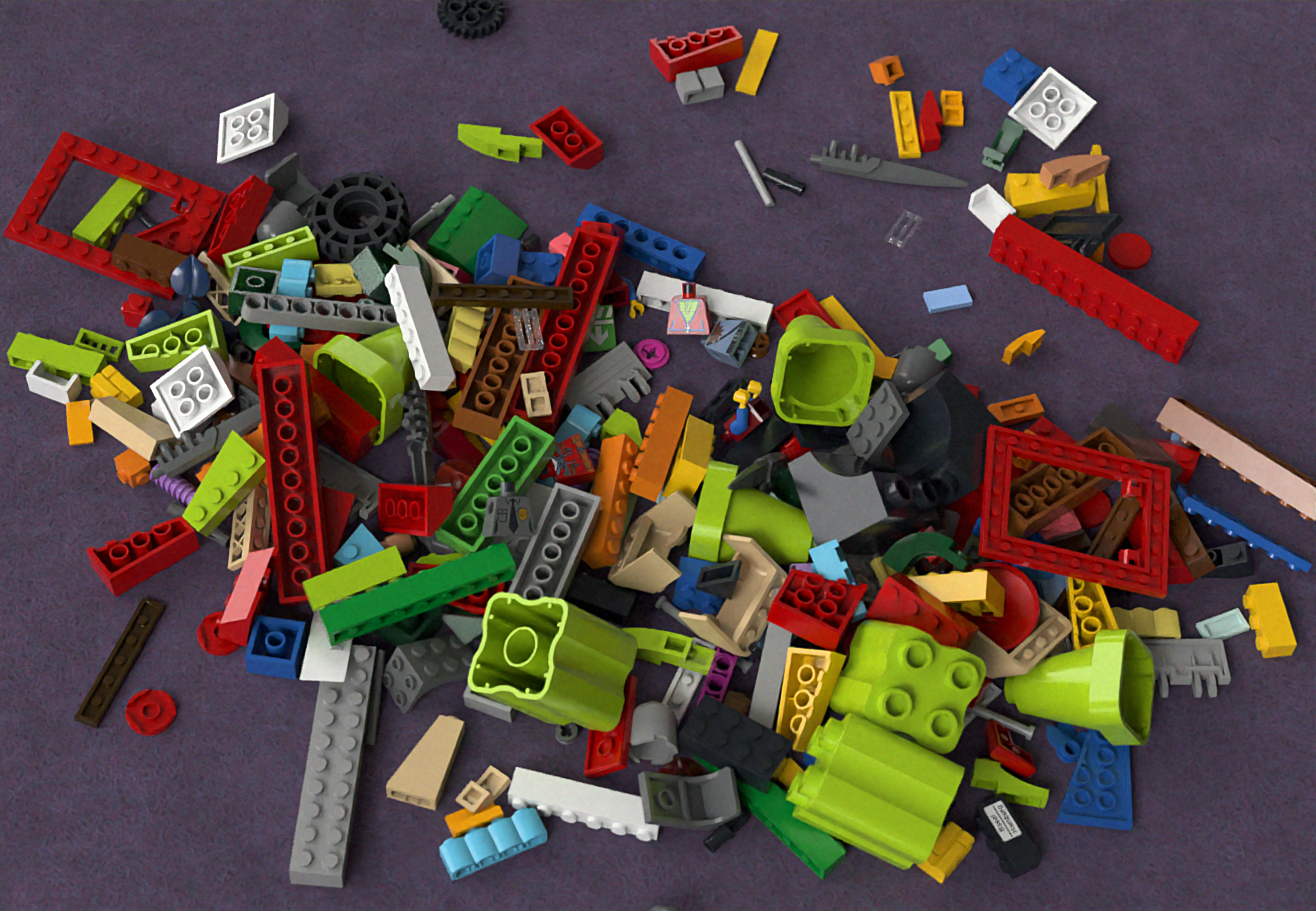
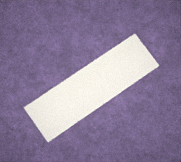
[300,594,361,682]

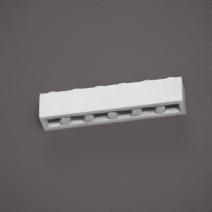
[385,264,455,391]
[637,271,773,334]
[508,767,660,841]

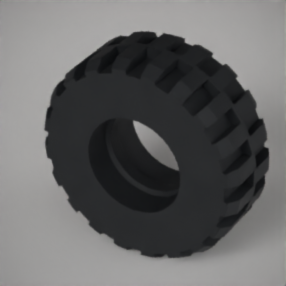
[308,172,411,271]

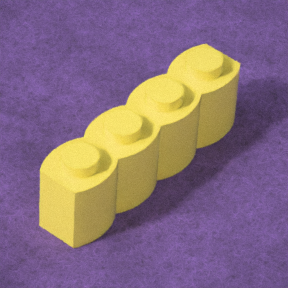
[444,306,490,374]
[1111,607,1181,639]

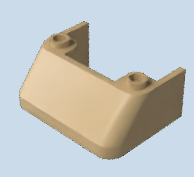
[608,490,697,593]
[678,534,788,657]
[964,596,1072,678]

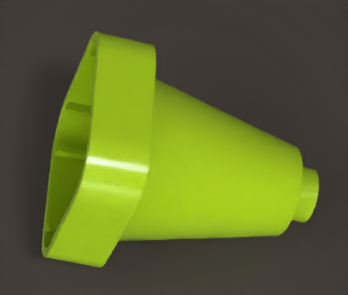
[771,315,875,427]
[313,325,417,445]
[688,460,817,565]
[1004,629,1155,745]

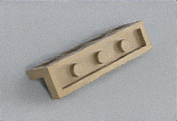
[197,251,255,329]
[228,481,271,571]

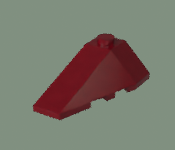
[431,410,488,476]

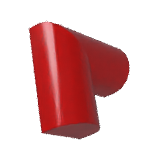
[984,718,1036,779]

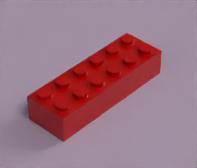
[250,336,380,464]

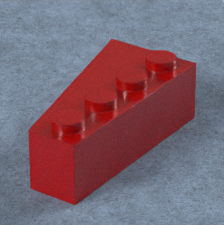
[650,25,743,83]
[207,174,274,270]
[86,516,200,597]
[865,572,980,650]

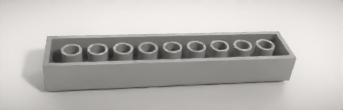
[463,482,602,723]
[289,645,376,888]

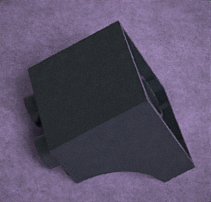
[890,368,1006,512]
[788,451,940,555]

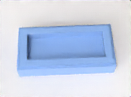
[923,285,973,314]

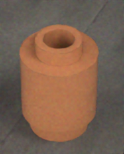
[379,533,417,557]

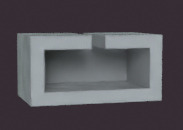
[676,66,724,105]

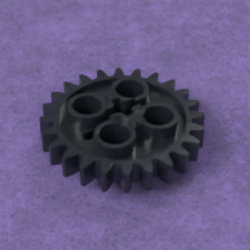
[437,0,504,40]

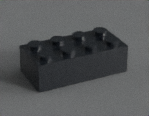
[679,694,794,795]

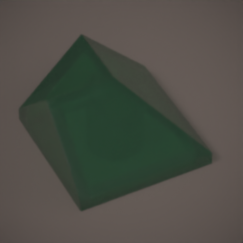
[443,604,484,646]

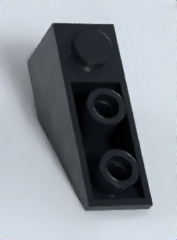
[1199,541,1254,579]

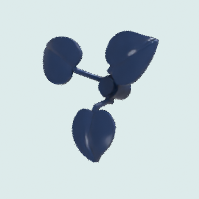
[137,255,241,354]

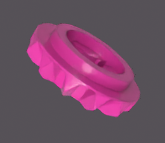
[633,339,669,371]

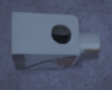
[701,320,758,368]

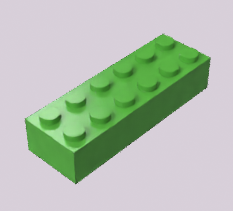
[435,415,557,556]

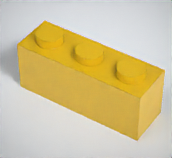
[1243,583,1297,658]

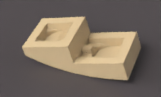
[520,371,552,418]
[455,765,512,814]

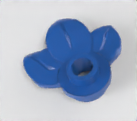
[1046,722,1087,763]

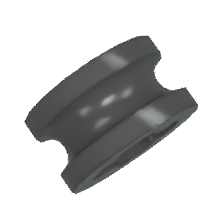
[555,722,578,745]

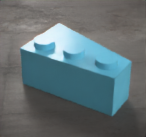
[333,523,407,587]
[809,539,868,623]

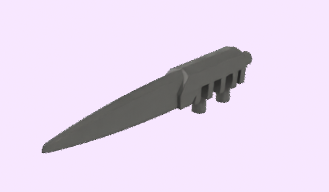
[810,141,970,187]
[400,380,434,551]
[150,403,262,480]
[727,452,788,491]

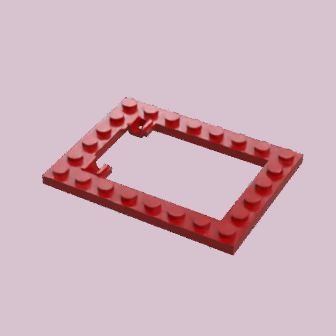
[4,131,227,301]
[979,424,1171,599]

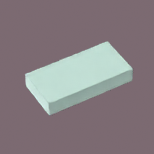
[1196,608,1250,640]

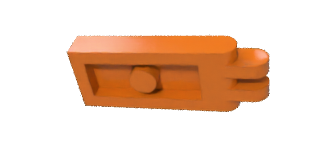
[987,394,1044,426]

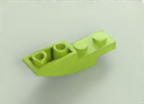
[458,124,543,162]
[621,628,716,676]

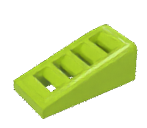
[74,328,125,362]

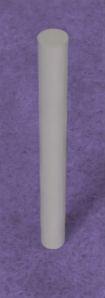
[735,140,774,207]

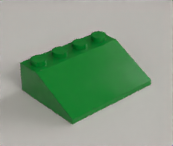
[427,186,528,281]

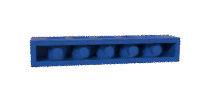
[576,203,706,283]

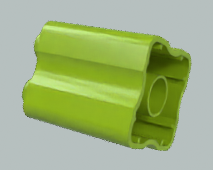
[468,592,638,732]
[829,620,986,754]
[786,713,964,870]

